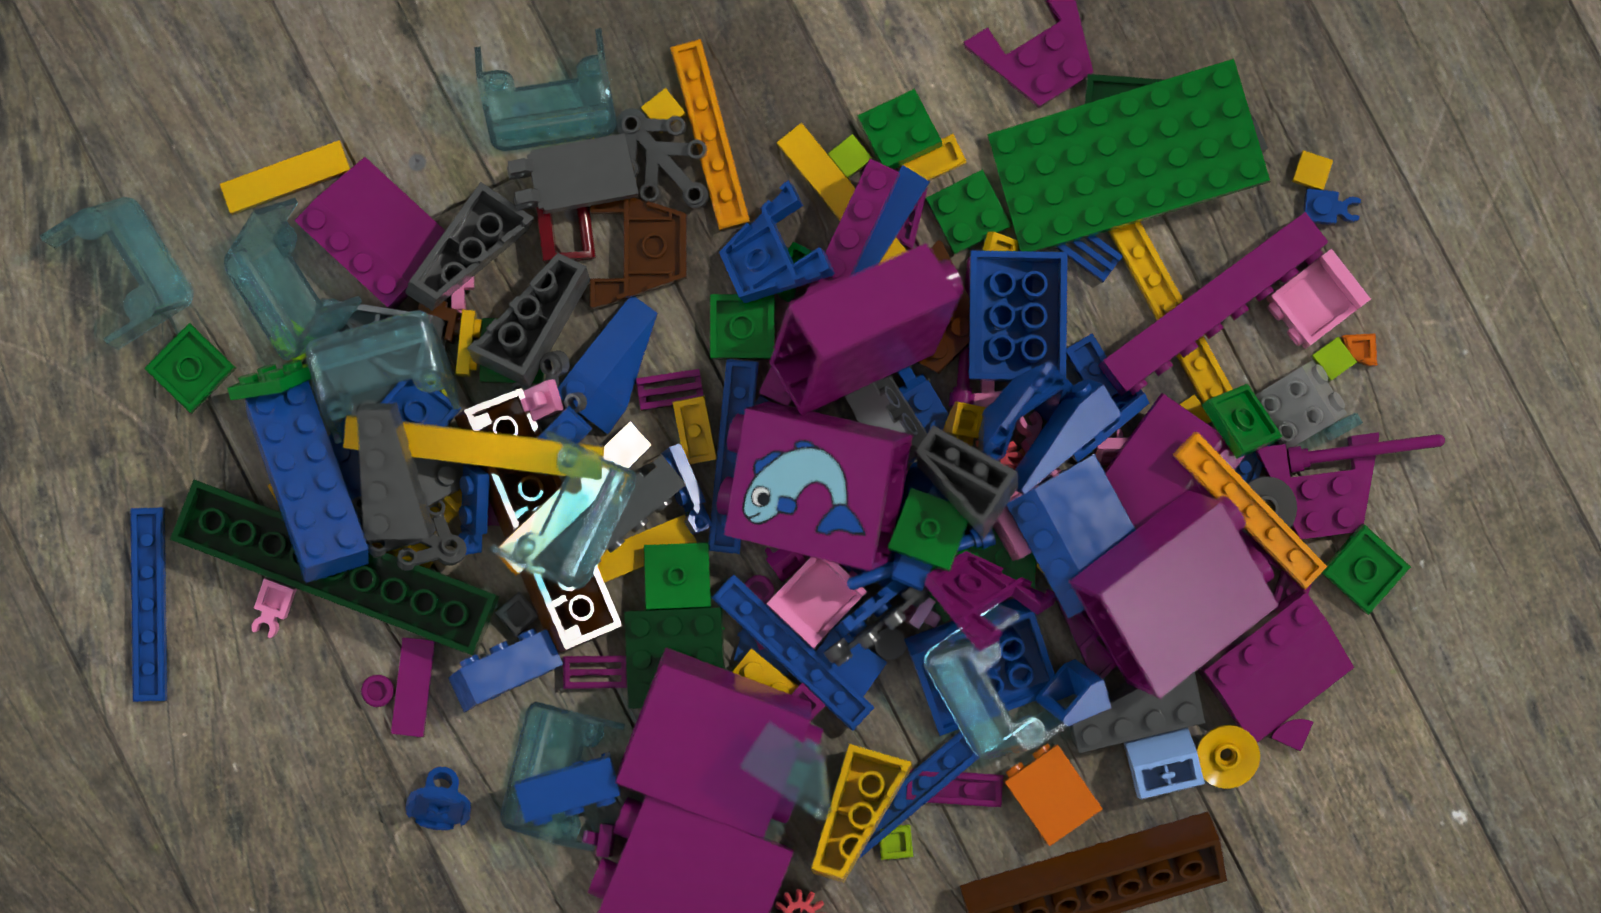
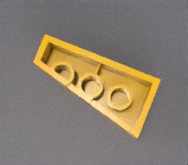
[811,744,912,883]

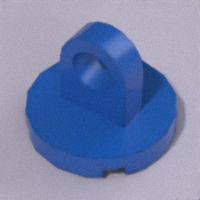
[406,767,471,830]

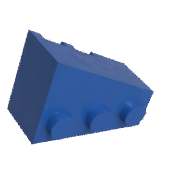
[448,628,563,713]
[514,751,620,826]

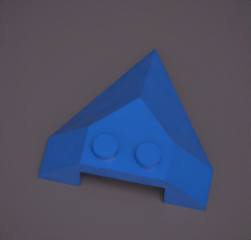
[978,361,1074,461]

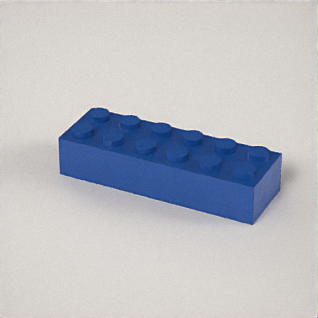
[245,380,368,583]

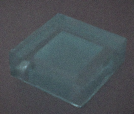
[1324,413,1363,441]

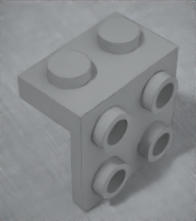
[1256,359,1347,450]

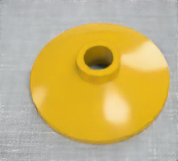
[1196,725,1260,789]

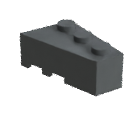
[916,426,1018,539]

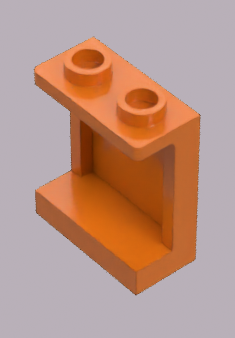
[1003,743,1103,846]

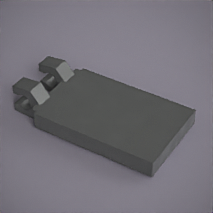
[507,133,639,214]

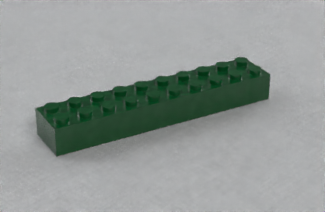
[170,479,500,656]

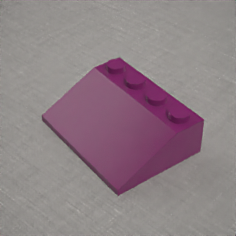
[294,157,445,309]
[1104,393,1245,530]
[1197,590,1355,743]

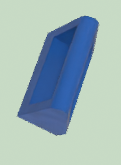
[1036,659,1111,726]

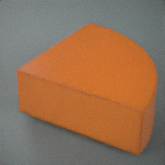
[1342,334,1377,366]

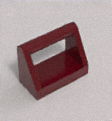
[536,206,596,265]

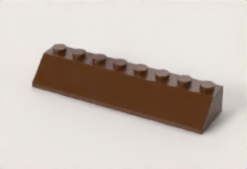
[454,388,622,653]
[959,811,1227,913]

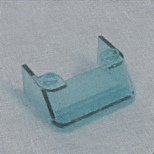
[474,28,617,151]
[40,197,194,350]
[224,198,362,360]
[306,311,460,444]
[490,430,636,589]
[924,604,1067,759]
[501,702,625,852]
[740,721,831,821]

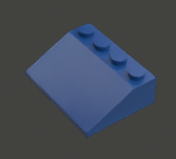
[969,250,1068,382]
[1007,454,1136,618]
[904,598,1055,736]

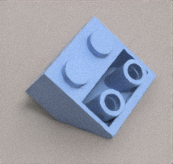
[1124,727,1205,799]

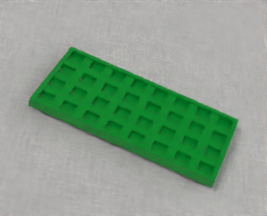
[987,59,1270,252]

